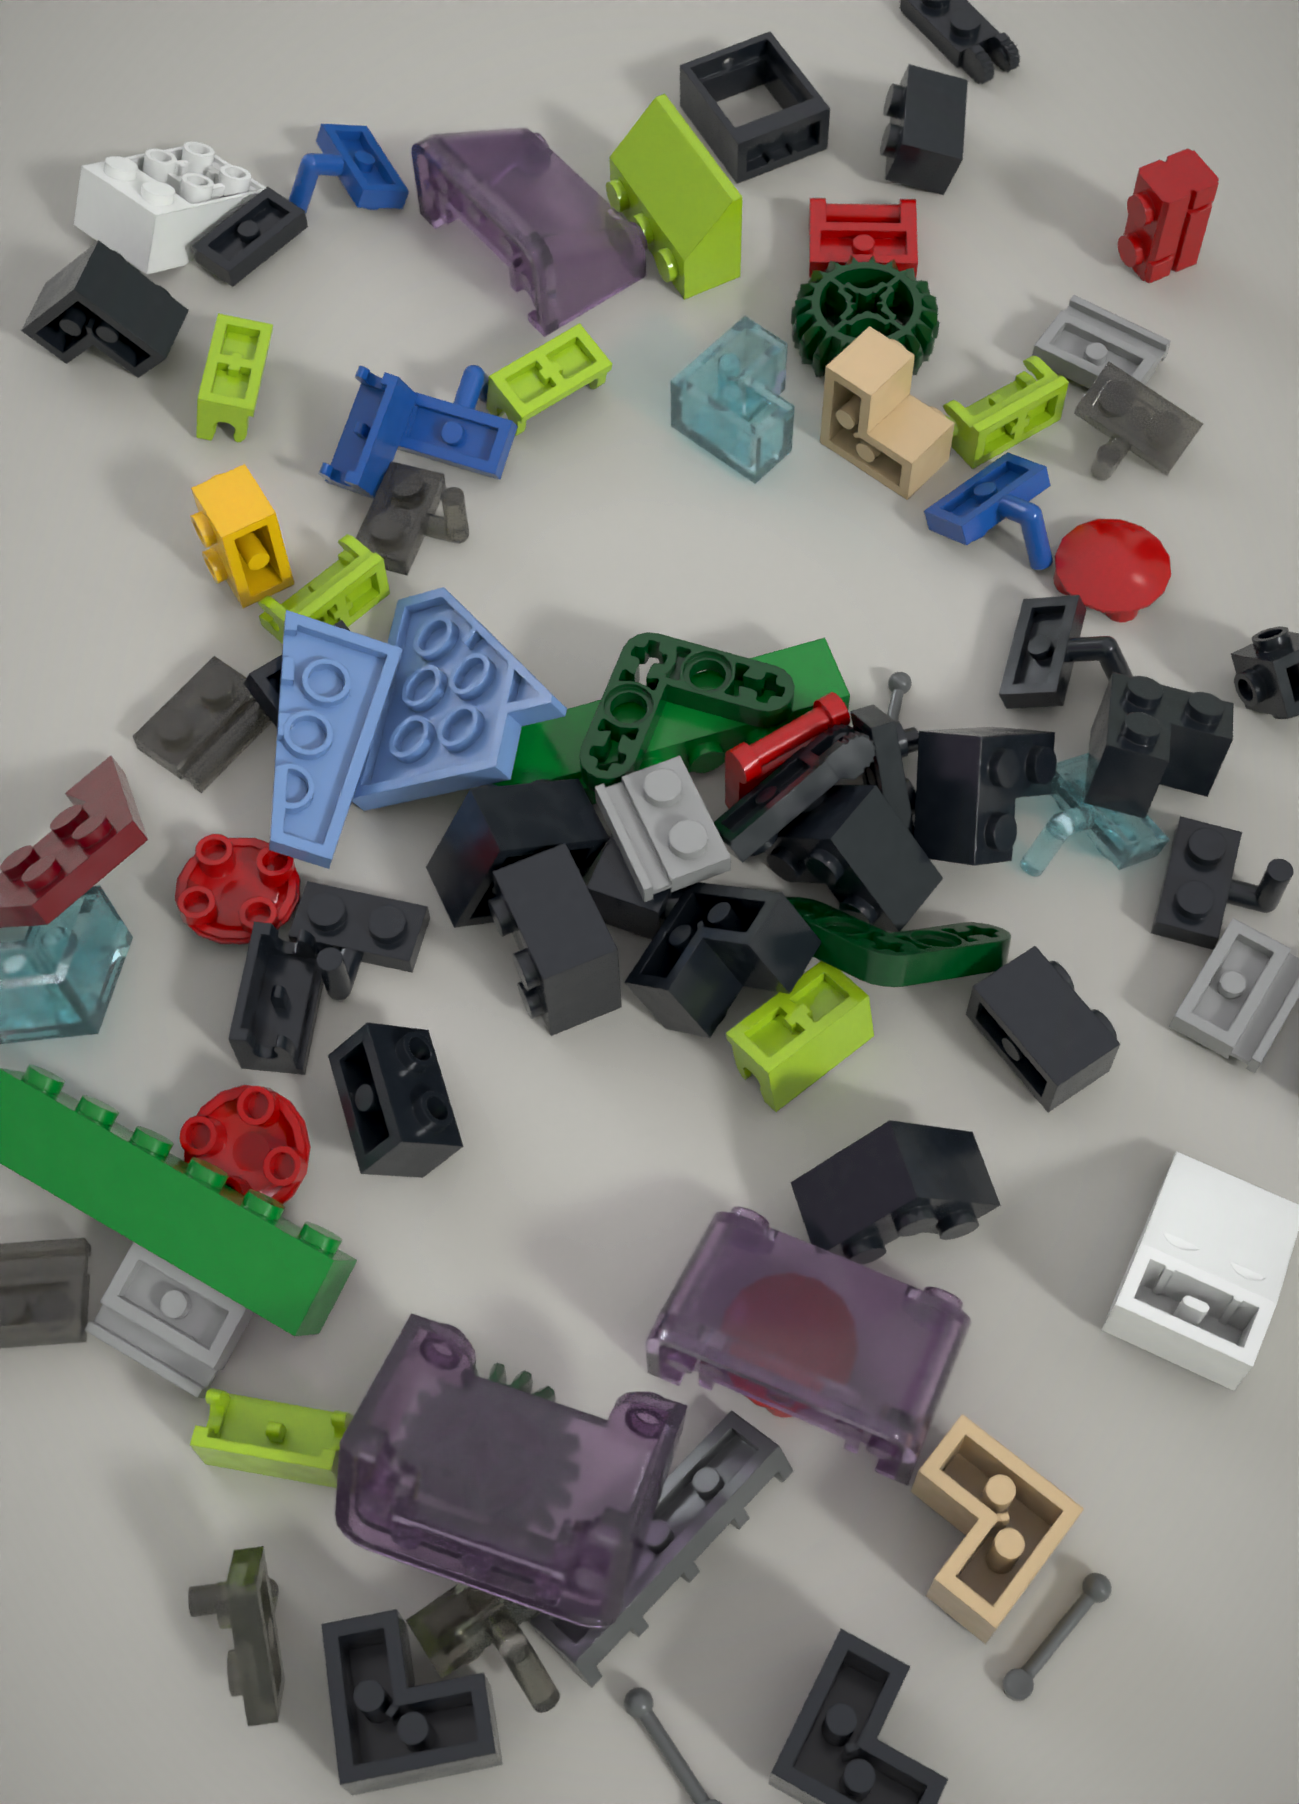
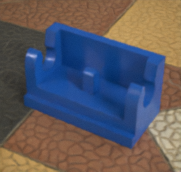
[319,365,418,500]

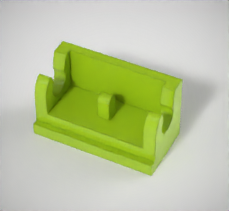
[196,313,273,442]
[486,323,613,437]
[943,355,1069,469]
[258,534,390,644]
[725,961,874,1112]
[190,1388,359,1489]

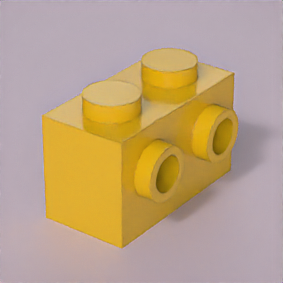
[190,464,295,608]

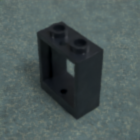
[680,31,830,184]

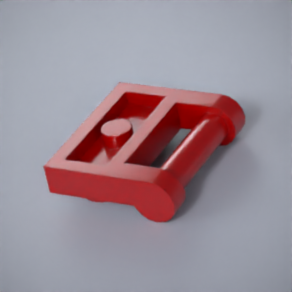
[809,198,918,277]
[725,692,851,809]

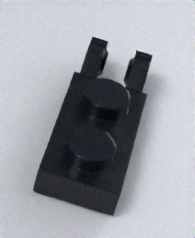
[900,0,1021,85]
[714,723,877,863]

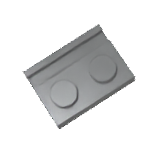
[1032,295,1171,407]
[595,756,731,902]
[1169,918,1299,1073]
[84,1242,254,1398]

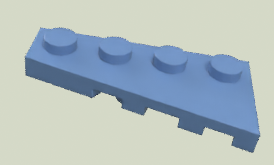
[269,610,403,869]

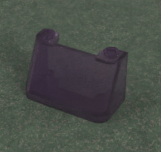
[411,127,648,337]
[645,1206,971,1486]
[335,1313,688,1628]

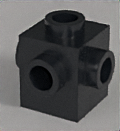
[1231,626,1299,719]

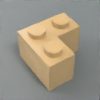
[820,326,955,500]
[911,1414,1084,1645]

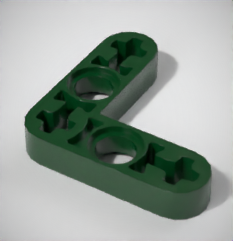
[579,632,795,792]
[786,897,1011,987]

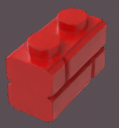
[1118,148,1219,283]

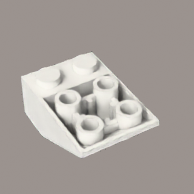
[74,142,266,274]
[1102,1151,1299,1391]

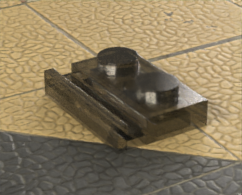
[132,656,272,793]
[0,1238,91,1348]

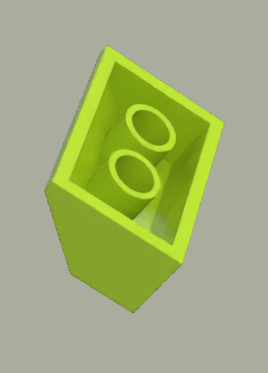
[606,94,743,300]

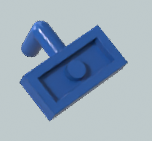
[288,124,409,214]
[398,365,518,480]
[924,452,1053,570]

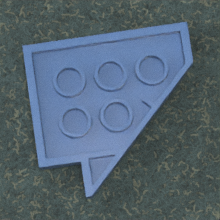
[352,587,567,811]

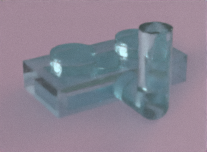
[1020,753,1170,877]

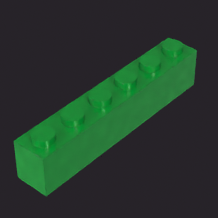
[493,637,850,805]
[0,1064,357,1336]

